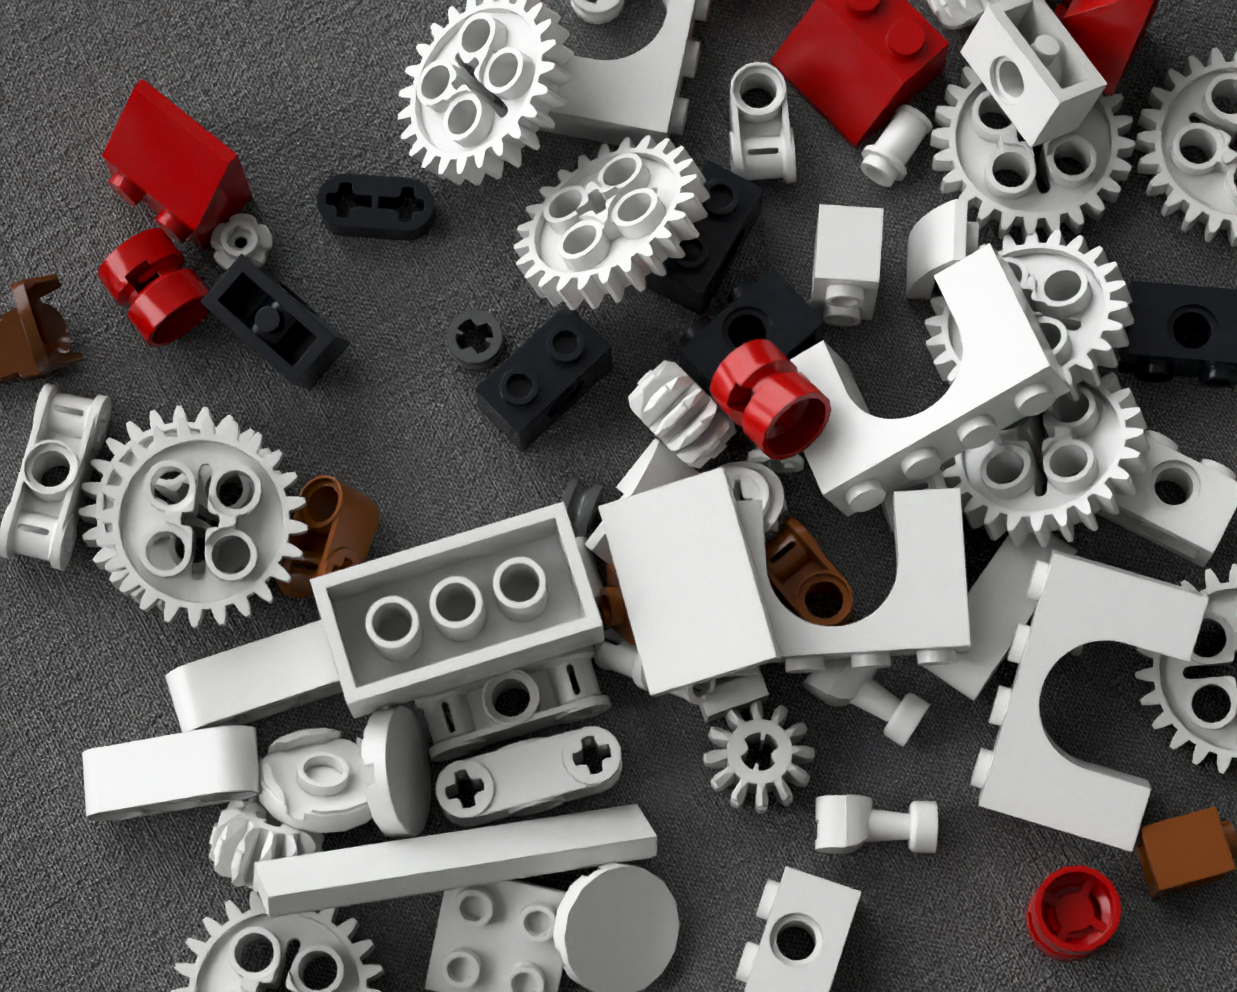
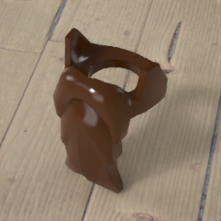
[0,274,85,384]

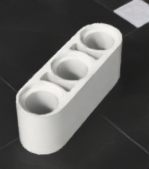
[923,533,1078,701]
[82,725,260,821]

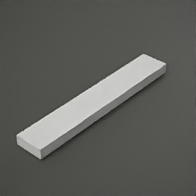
[254,804,657,918]

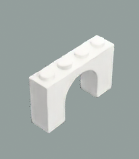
[539,0,711,147]
[790,243,1071,517]
[723,488,971,677]
[970,549,1209,852]

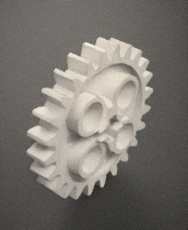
[397,0,574,185]
[1134,47,1237,247]
[930,66,1135,243]
[514,135,710,310]
[925,230,1134,412]
[942,368,1150,547]
[79,405,282,613]
[95,416,308,628]
[1135,564,1237,774]
[170,891,385,992]

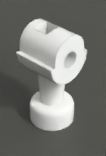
[802,658,931,747]
[815,794,938,855]

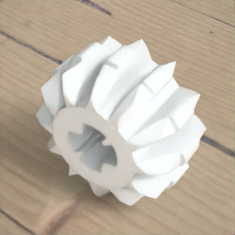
[628,360,736,468]
[703,701,815,813]
[209,797,324,894]

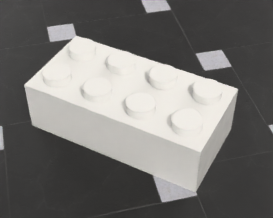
[310,502,604,719]

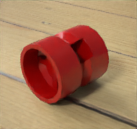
[97,228,210,347]
[710,339,831,460]
[1025,865,1121,962]

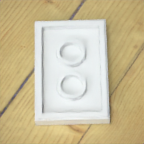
[598,467,781,697]

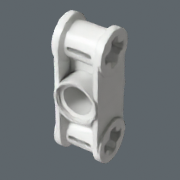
[0,383,111,570]
[414,645,612,761]
[435,726,622,828]

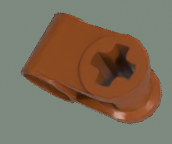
[276,475,380,599]
[765,516,853,627]

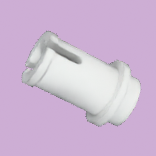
[860,104,933,187]

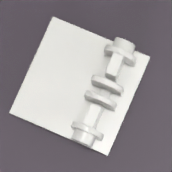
[424,879,566,992]

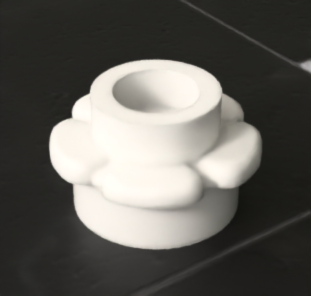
[210,214,272,270]

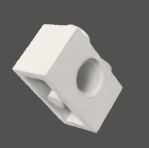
[960,0,1107,148]
[810,204,884,326]
[1096,430,1237,568]
[735,866,862,992]

